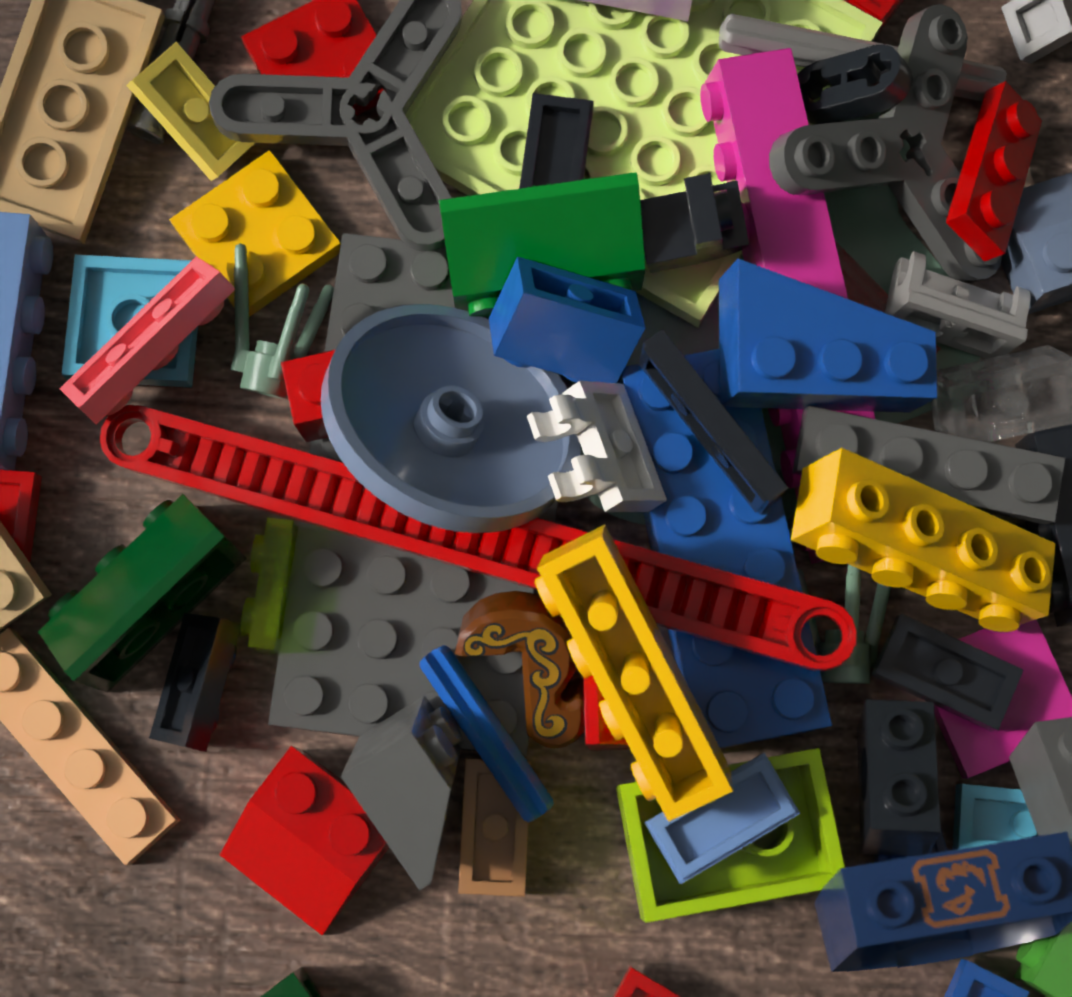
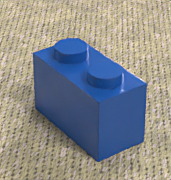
[489,256,646,383]

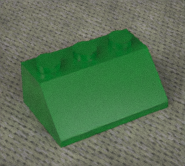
[439,172,646,319]

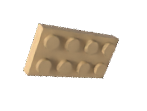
[0,0,165,244]

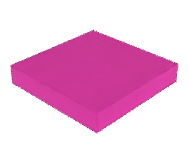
[934,619,1072,779]

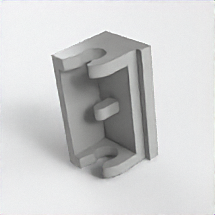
[885,251,1030,362]

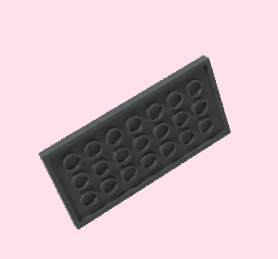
[268,233,573,758]

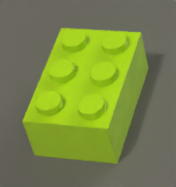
[616,748,845,923]

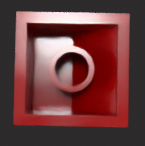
[219,746,389,936]

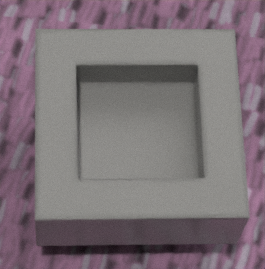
[1001,0,1072,63]

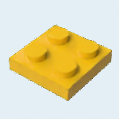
[169,150,341,317]

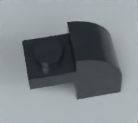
[640,173,749,273]

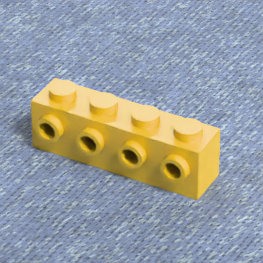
[791,448,1055,632]
[535,525,733,822]

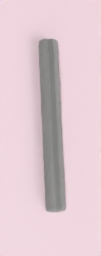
[719,14,1007,101]

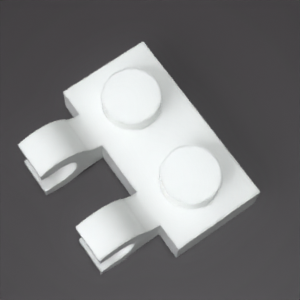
[527,381,667,512]

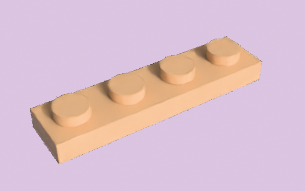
[0,628,180,865]

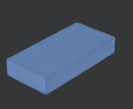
[644,753,800,884]

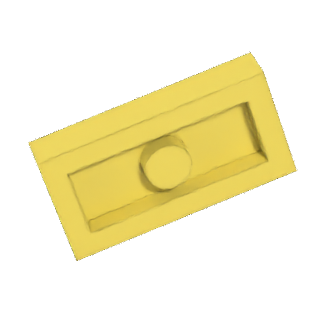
[126,42,255,181]

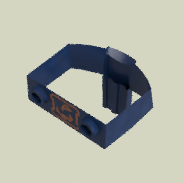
[814,826,1072,972]

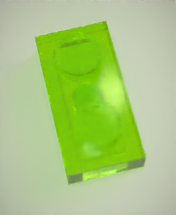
[241,518,298,656]

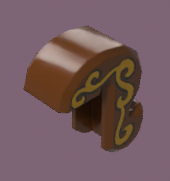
[455,591,585,749]

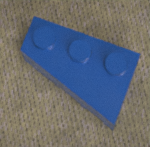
[719,258,937,413]

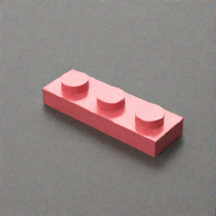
[59,256,235,425]

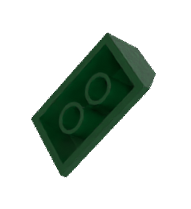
[38,494,247,693]

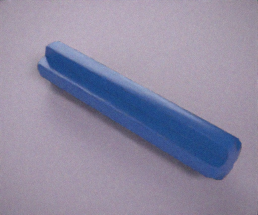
[419,645,554,822]

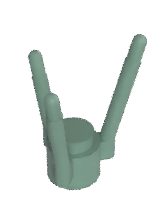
[230,244,334,400]
[797,564,891,684]

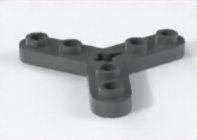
[209,0,462,251]
[769,4,1003,283]

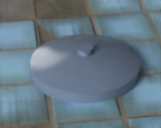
[321,304,581,533]

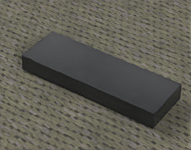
[639,329,788,514]

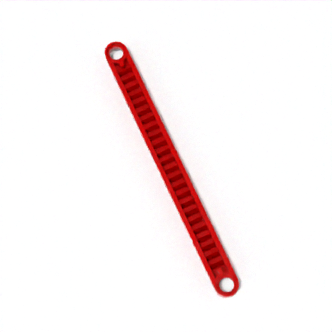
[100,404,857,671]

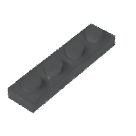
[792,406,1065,525]

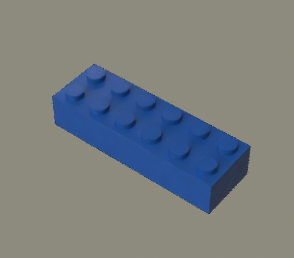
[618,349,832,749]

